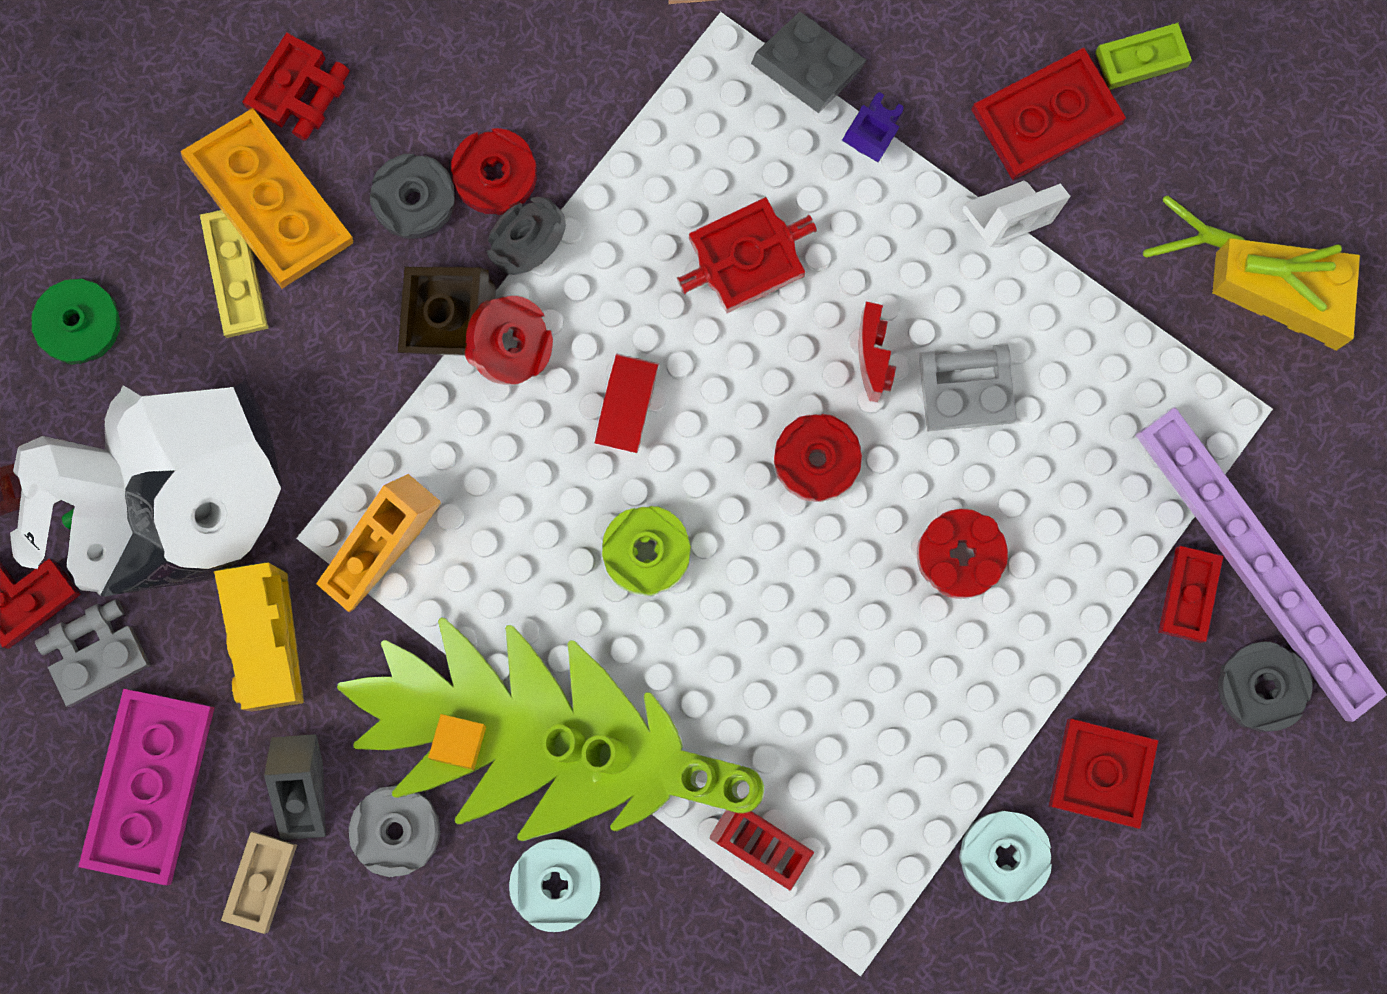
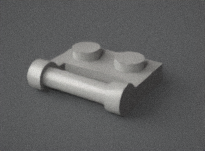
[919,344,1017,432]

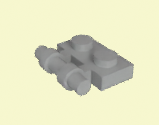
[35,599,151,707]

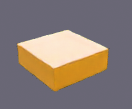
[428,714,486,770]

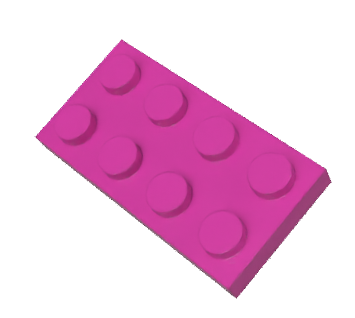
[78,689,215,886]

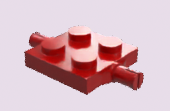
[676,197,817,314]

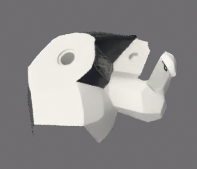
[10,378,282,597]

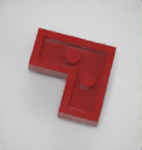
[0,558,81,649]

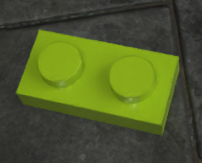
[1095,23,1192,90]

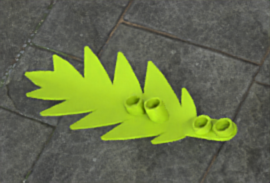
[337,617,764,841]

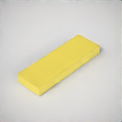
[200,210,269,338]

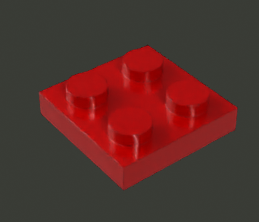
[1048,719,1158,829]

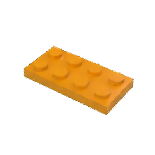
[180,108,353,289]

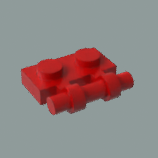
[242,32,350,141]

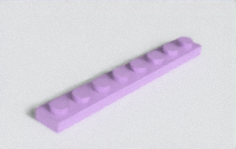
[1135,407,1387,722]

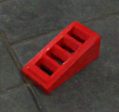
[709,810,814,891]

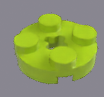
[602,506,691,597]

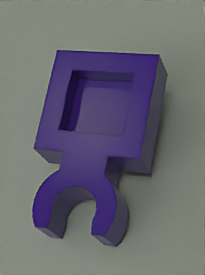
[841,92,903,163]

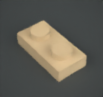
[221,832,297,934]

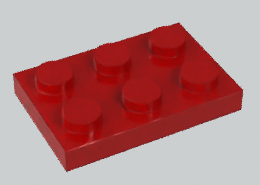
[971,47,1126,181]

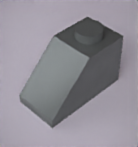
[264,734,326,840]

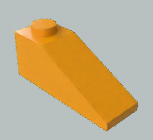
[316,474,441,612]

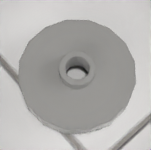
[349,786,440,877]

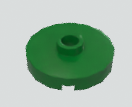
[32,279,120,365]

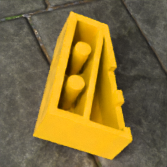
[1212,238,1360,351]
[214,562,304,712]

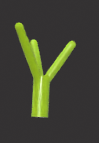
[1143,196,1244,258]
[1245,244,1342,312]

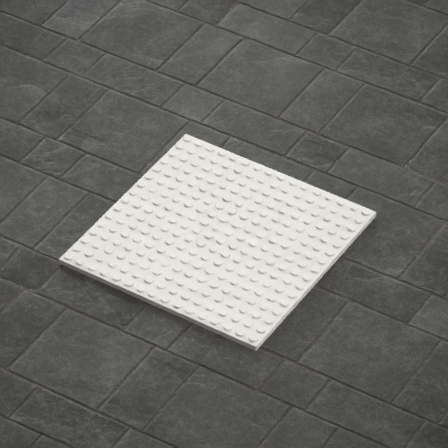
[296,12,1273,976]

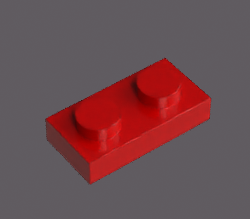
[1158,546,1223,643]

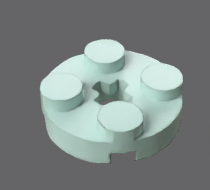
[959,811,1052,903]
[509,839,601,932]

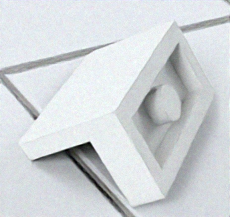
[962,181,1071,247]

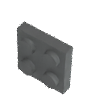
[751,12,866,113]

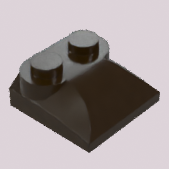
[397,266,496,356]

